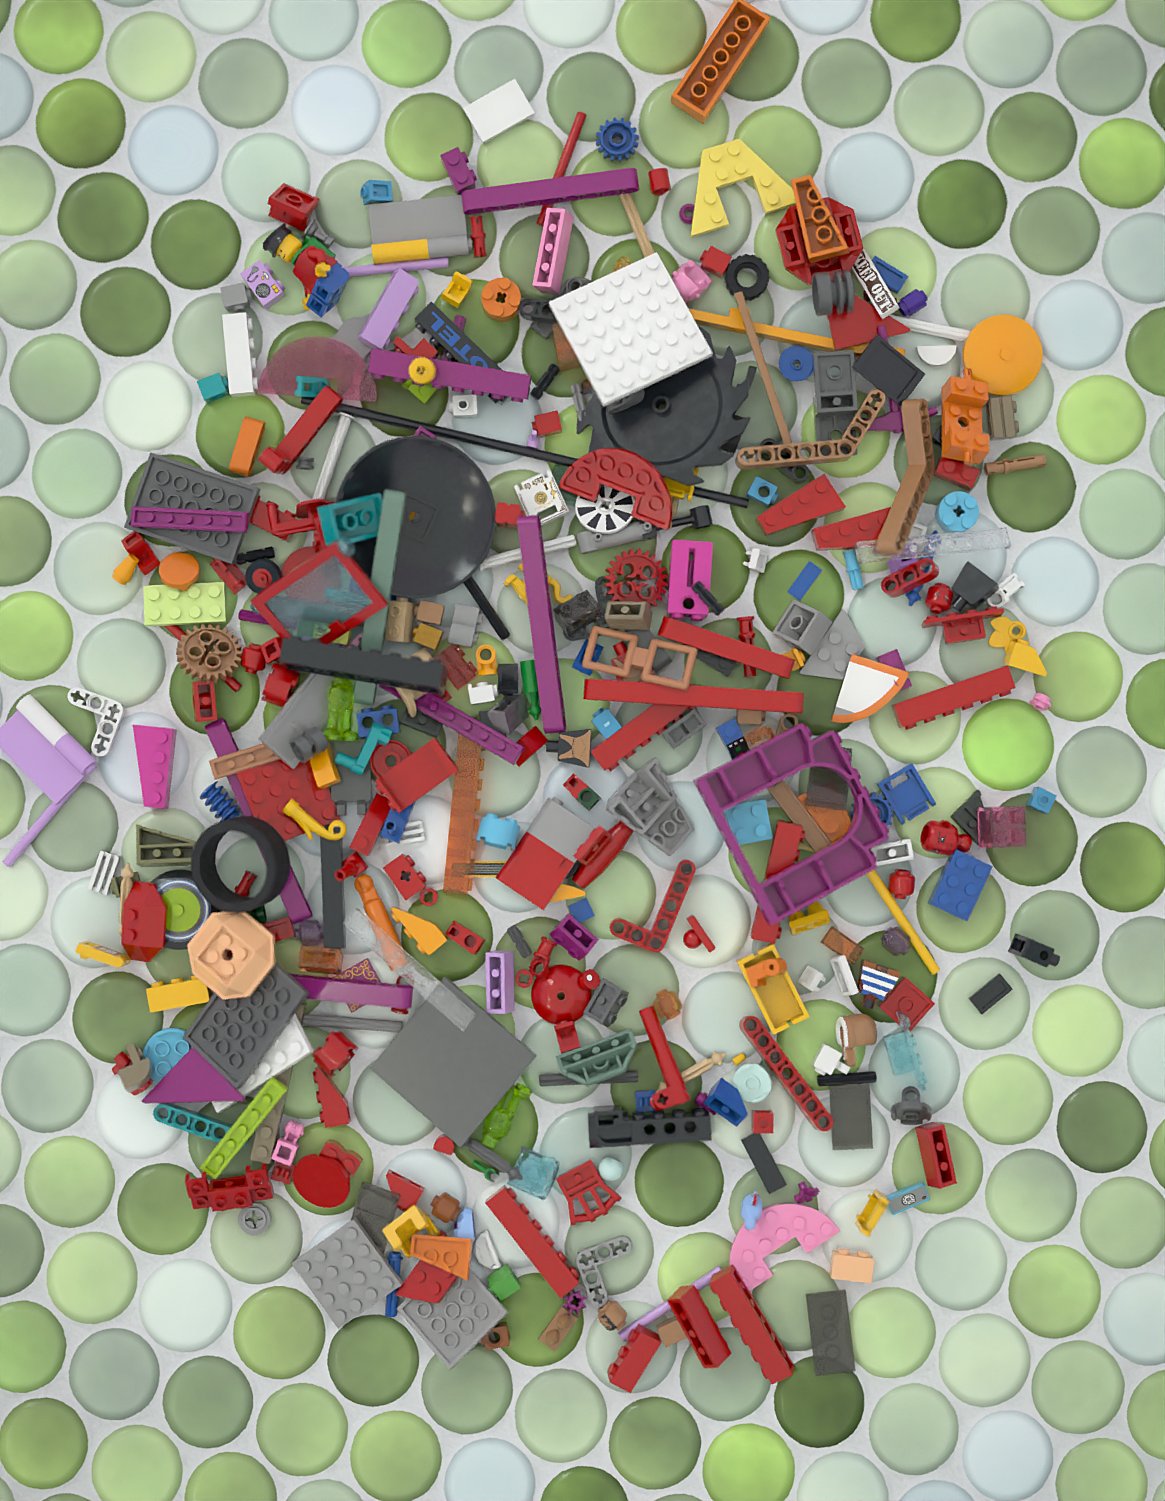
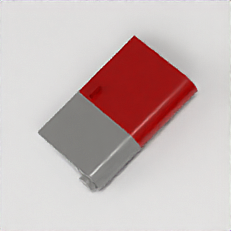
[495,797,595,910]

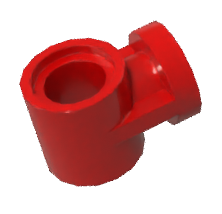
[648,168,671,196]

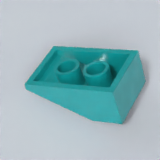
[317,493,383,546]

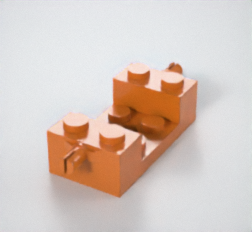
[941,368,989,466]

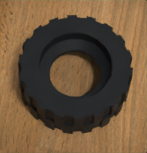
[725,254,770,301]

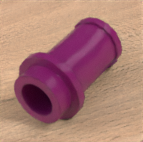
[694,1092,716,1115]

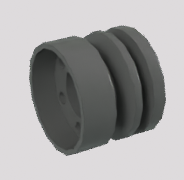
[812,270,855,316]

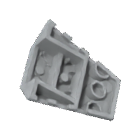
[606,757,694,856]

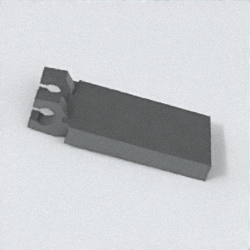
[330,738,372,816]

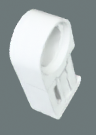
[986,573,1025,608]

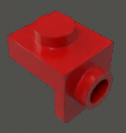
[554,1020,580,1054]

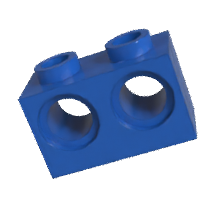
[356,705,401,738]

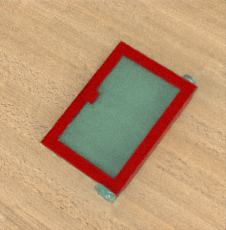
[250,536,388,645]

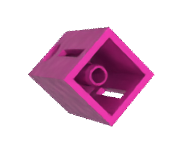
[666,540,713,621]

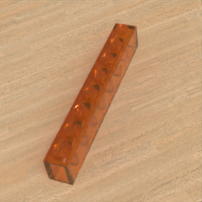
[443,733,486,895]

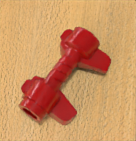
[112,1051,153,1096]

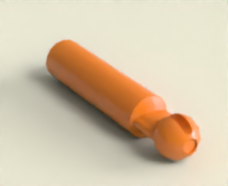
[354,874,409,971]

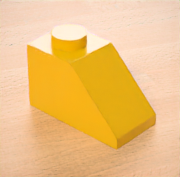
[1003,638,1047,677]

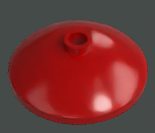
[531,965,591,1025]

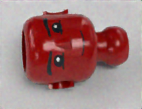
[920,820,972,856]

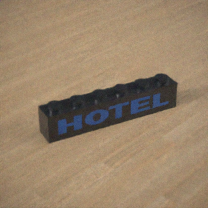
[415,302,509,405]

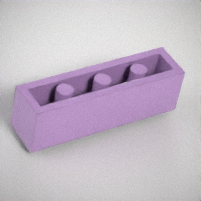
[356,268,419,350]

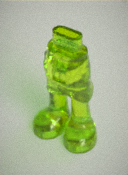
[323,677,359,741]
[481,1083,533,1149]

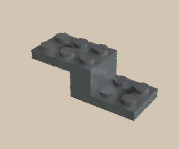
[813,350,858,456]

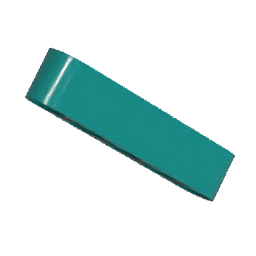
[153,1103,250,1148]

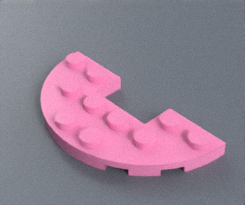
[729,1203,840,1291]

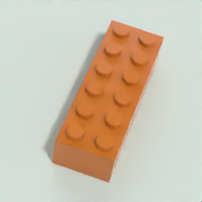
[670,0,771,124]

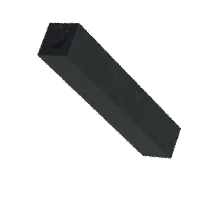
[320,827,346,952]

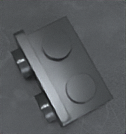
[583,978,629,1027]

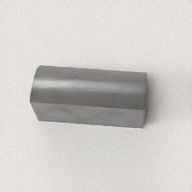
[487,694,529,734]

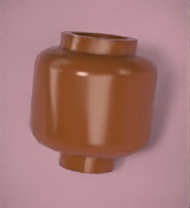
[430,1192,461,1223]

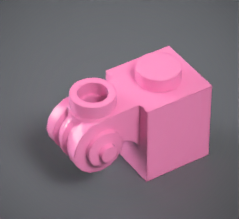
[271,1120,304,1166]

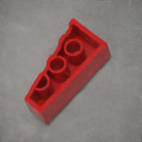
[755,474,846,536]
[811,507,891,551]

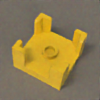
[382,1205,441,1258]

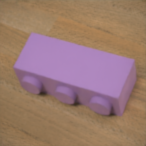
[486,950,514,1014]

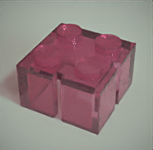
[977,806,1026,848]

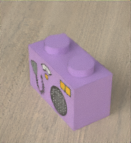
[240,260,285,310]

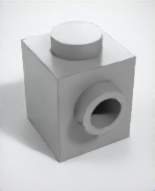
[220,282,253,312]

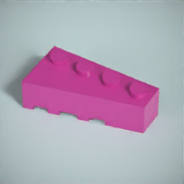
[133,725,177,809]

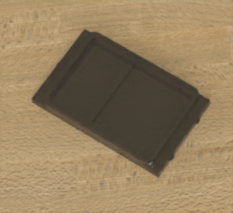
[805,747,852,811]
[829,1083,873,1150]
[351,1181,400,1254]

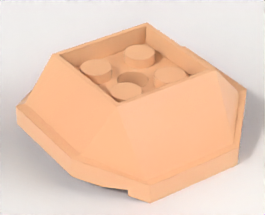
[187,912,275,999]

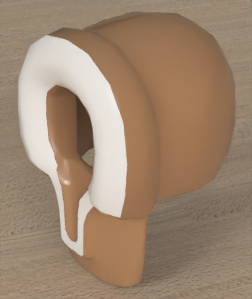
[835,1014,877,1066]

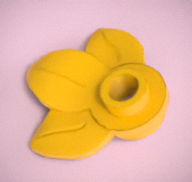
[988,617,1026,653]

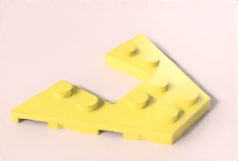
[690,139,796,238]

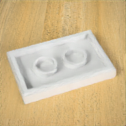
[463,79,535,144]

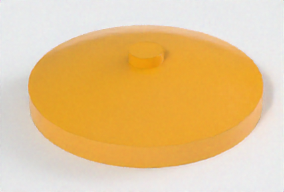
[962,315,1043,396]

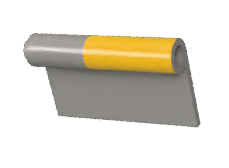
[368,195,473,264]

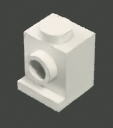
[449,394,478,418]
[468,682,498,705]

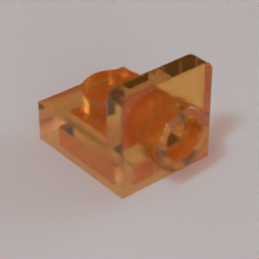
[744,725,775,745]

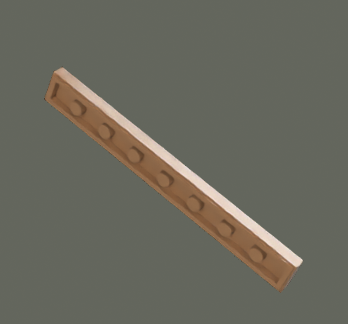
[734,291,792,444]

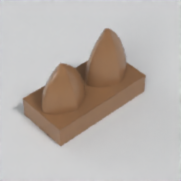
[538,1305,578,1351]

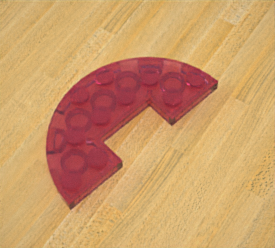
[257,337,377,402]

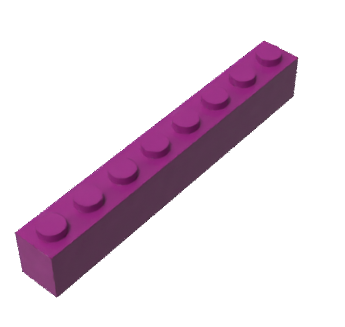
[368,348,532,403]

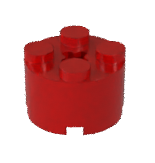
[261,662,301,708]
[312,1031,359,1078]

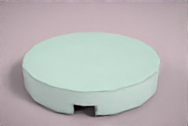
[732,1063,772,1104]

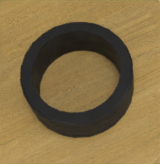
[191,816,290,913]

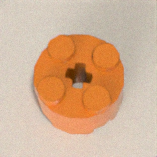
[481,277,522,322]

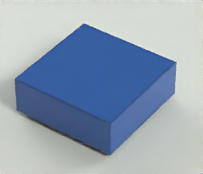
[568,898,595,923]

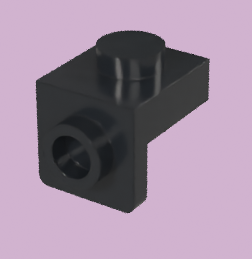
[498,664,518,696]

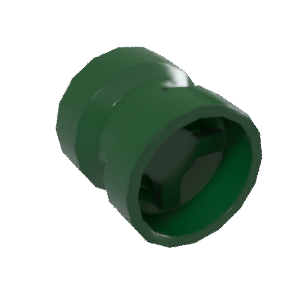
[247,905,267,923]

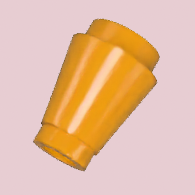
[112,554,139,585]

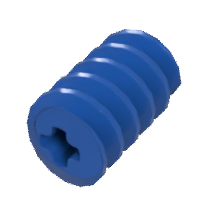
[199,781,243,822]

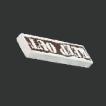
[852,248,900,319]

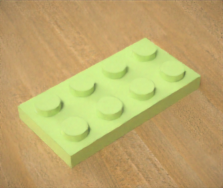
[143,582,226,627]

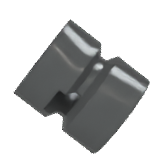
[290,726,328,763]

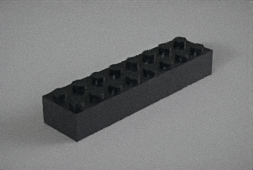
[279,636,448,695]

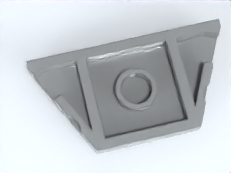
[799,609,865,680]

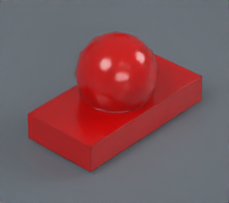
[683,915,716,953]

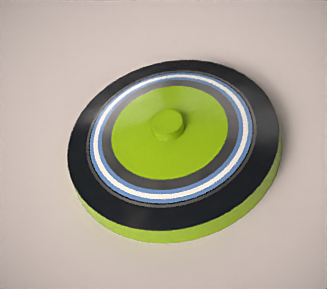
[150,869,221,950]

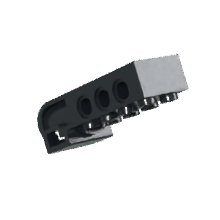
[588,1105,712,1148]

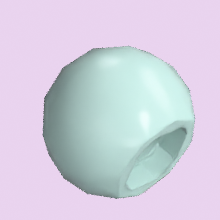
[598,1156,624,1182]

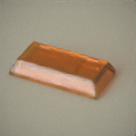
[821,926,864,965]

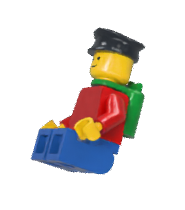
[262,223,350,318]

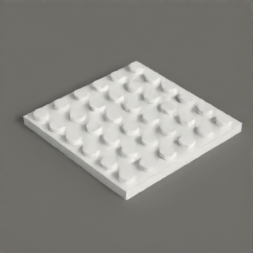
[549,252,712,407]

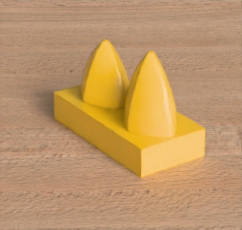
[789,901,830,935]

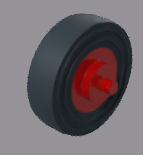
[245,559,282,594]

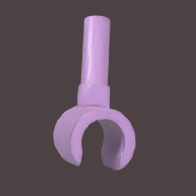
[526,430,540,449]

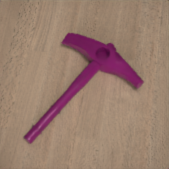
[861,325,938,434]

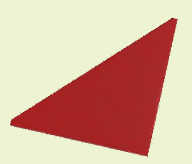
[826,280,910,351]

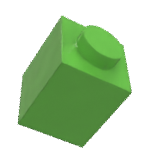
[487,1264,521,1301]

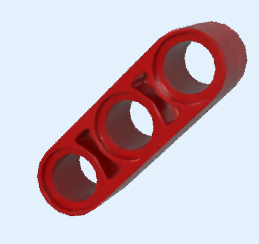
[881,558,939,598]

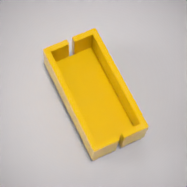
[736,943,809,1035]

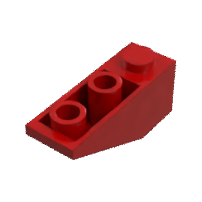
[313,1066,351,1128]

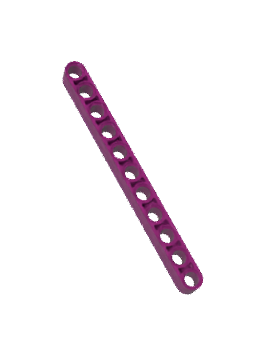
[517,515,566,734]
[205,718,313,924]

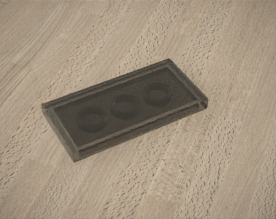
[805,1289,856,1376]

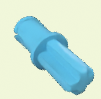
[843,549,864,590]

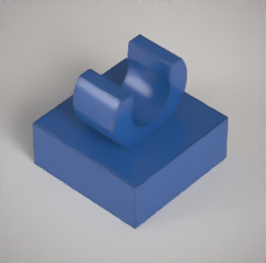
[635,1090,656,1112]

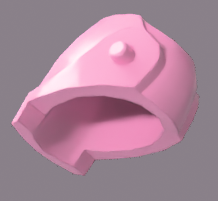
[672,260,712,304]

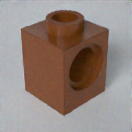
[481,1321,510,1350]

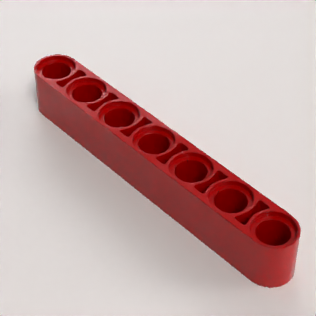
[657,616,795,679]
[739,1016,834,1131]

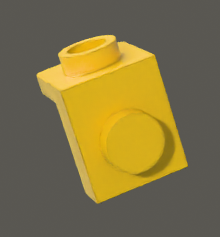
[441,271,473,308]

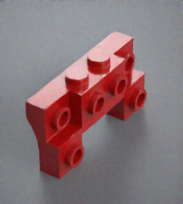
[185,1163,274,1212]

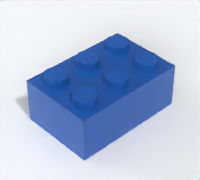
[927,849,993,921]

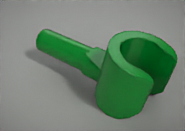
[472,1160,500,1182]

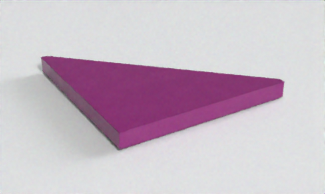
[142,1047,246,1104]

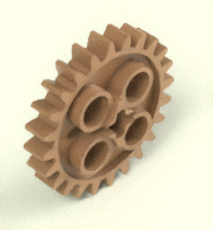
[176,623,242,684]

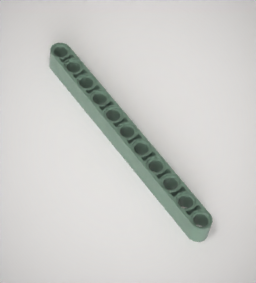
[353,489,406,706]

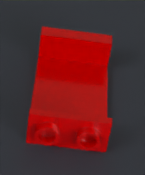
[375,737,459,813]

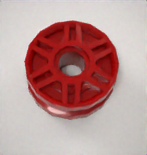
[370,740,412,778]

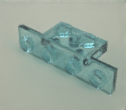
[883,1011,927,1091]

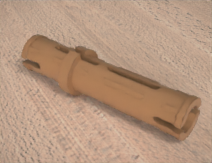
[984,454,1046,476]

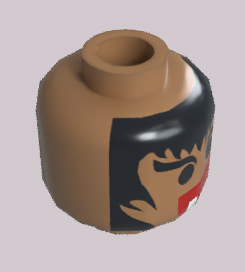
[597,1300,627,1331]

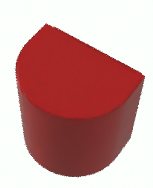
[433,1134,455,1155]

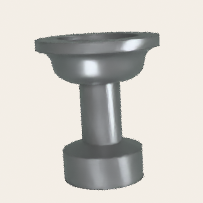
[301,219,335,249]

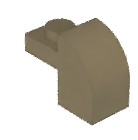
[118,1043,153,1093]

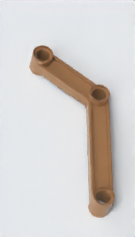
[767,713,832,853]

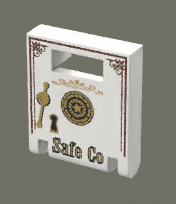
[514,469,570,526]

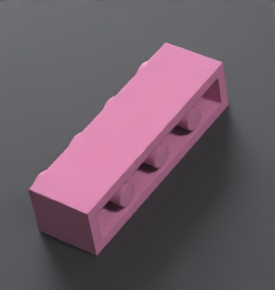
[532,208,574,294]

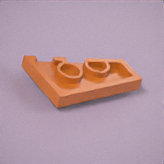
[410,1234,473,1281]

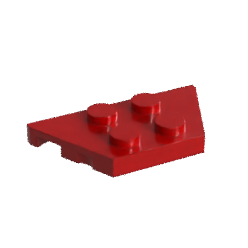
[396,1230,459,1304]

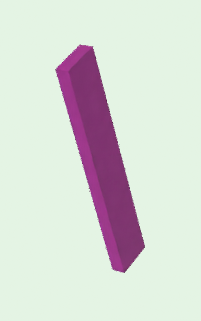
[130,506,249,533]

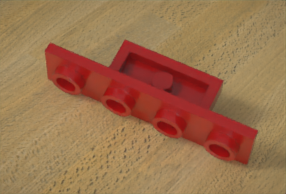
[922,606,1004,645]

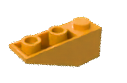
[391,906,448,956]

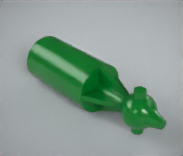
[520,660,541,720]

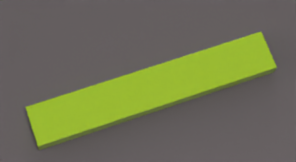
[200,1076,288,1180]

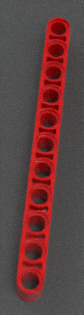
[583,679,804,713]

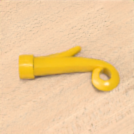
[282,798,347,840]

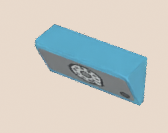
[886,1181,930,1215]

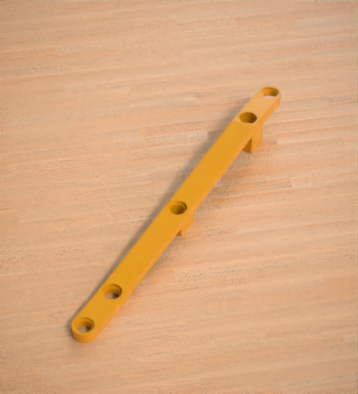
[688,307,905,357]

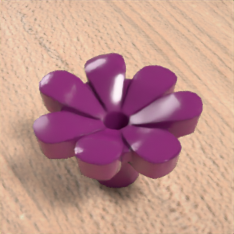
[794,1182,820,1204]

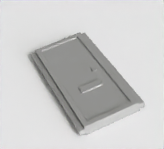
[258,673,352,769]

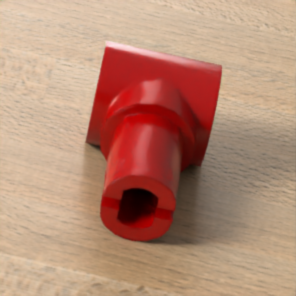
[334,851,369,881]

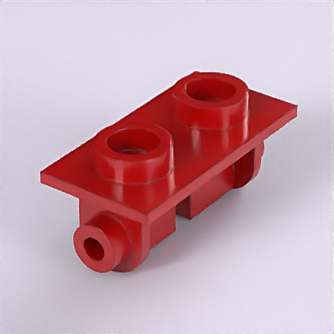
[210,558,247,595]

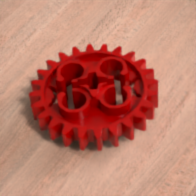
[603,548,668,608]

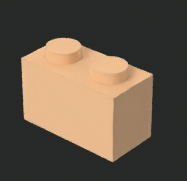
[829,1248,874,1283]

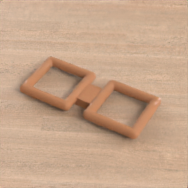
[582,626,698,690]

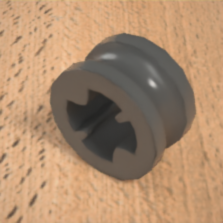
[296,457,314,470]

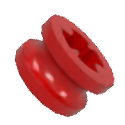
[420,888,438,906]
[515,969,533,988]

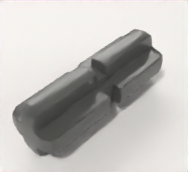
[507,925,532,958]

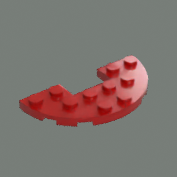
[558,448,672,530]

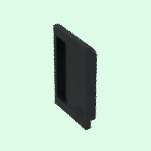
[852,334,925,406]

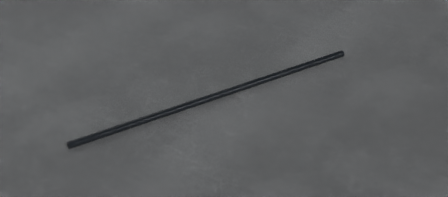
[301,397,749,509]

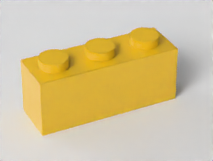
[146,975,212,1013]

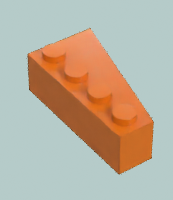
[791,175,849,263]

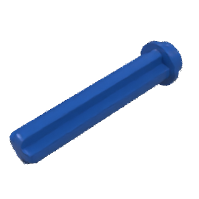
[385,1252,403,1317]

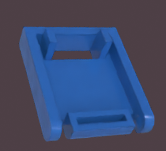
[877,763,936,825]

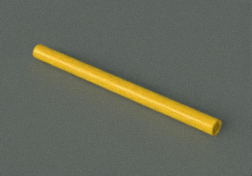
[866,869,940,975]

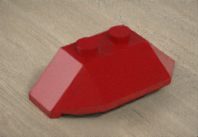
[121,880,167,963]

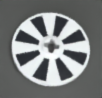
[575,484,635,534]

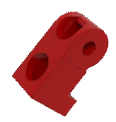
[445,920,486,955]

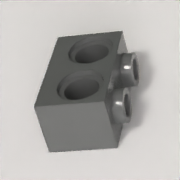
[662,709,707,749]

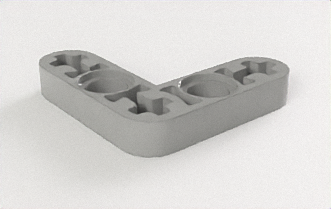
[576,1235,632,1307]

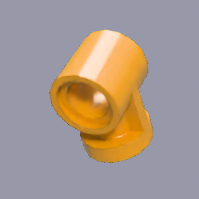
[476,645,498,676]

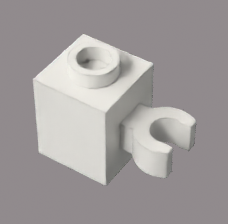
[811,1042,851,1076]

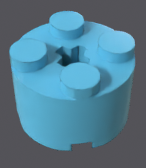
[935,491,979,534]
[476,813,520,851]

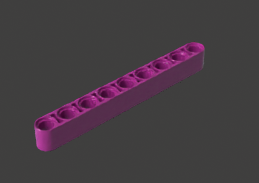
[461,168,639,215]

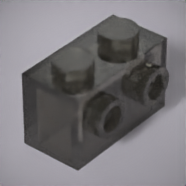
[553,590,602,637]

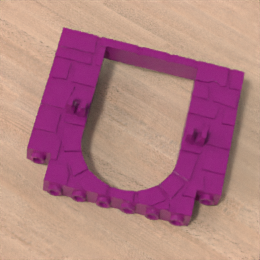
[693,723,889,925]

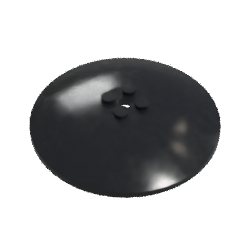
[335,436,496,598]

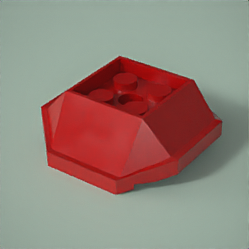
[775,197,863,286]

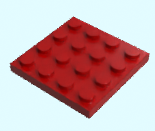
[236,759,341,841]

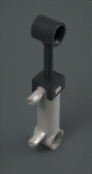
[576,505,713,554]

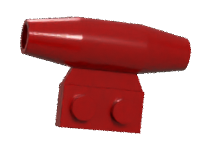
[572,821,634,889]

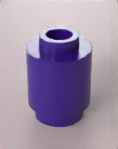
[897,289,928,317]

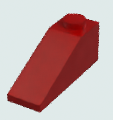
[349,793,390,856]

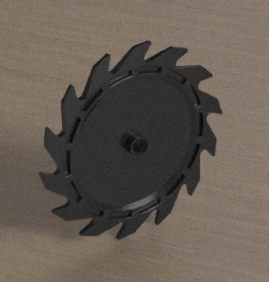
[576,325,750,486]

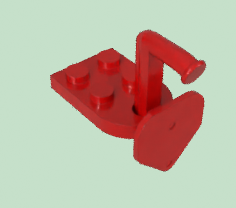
[266,499,335,578]

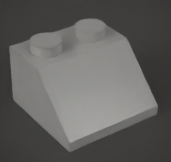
[772,599,832,656]

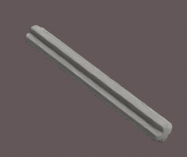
[303,1014,402,1033]

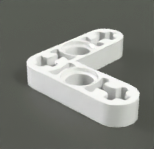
[67,687,125,757]

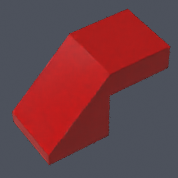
[121,531,160,575]

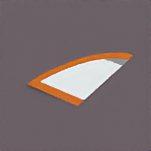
[831,654,909,723]

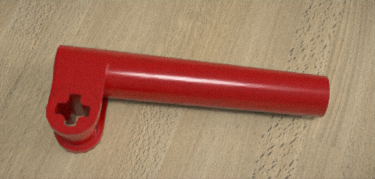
[639,1006,691,1111]

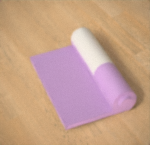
[0,694,97,805]

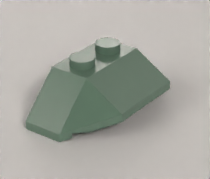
[556,1028,637,1087]

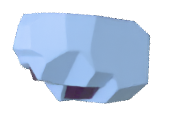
[453,1208,475,1241]

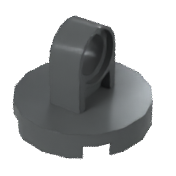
[891,1086,932,1125]

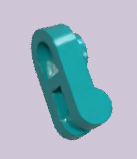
[294,375,330,397]

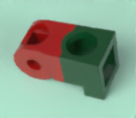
[563,773,601,811]

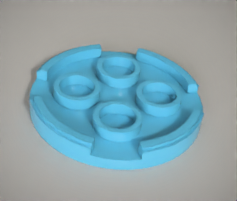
[142,1028,192,1084]

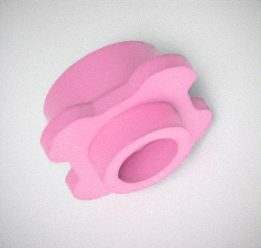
[1029,693,1052,711]

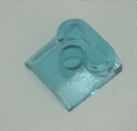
[507,1146,560,1200]

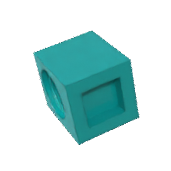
[197,373,229,403]

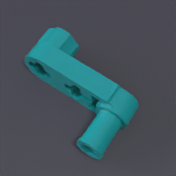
[334,722,393,776]

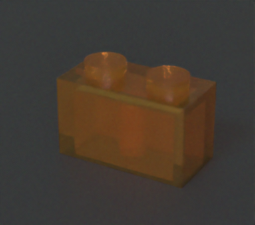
[298,946,344,975]

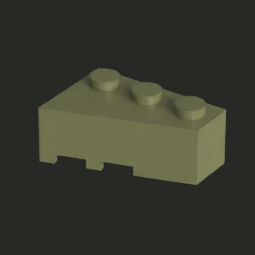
[136,824,197,867]

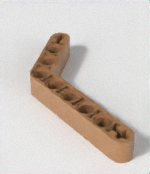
[735,389,885,470]
[877,399,935,555]

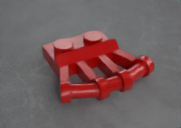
[556,1159,622,1226]

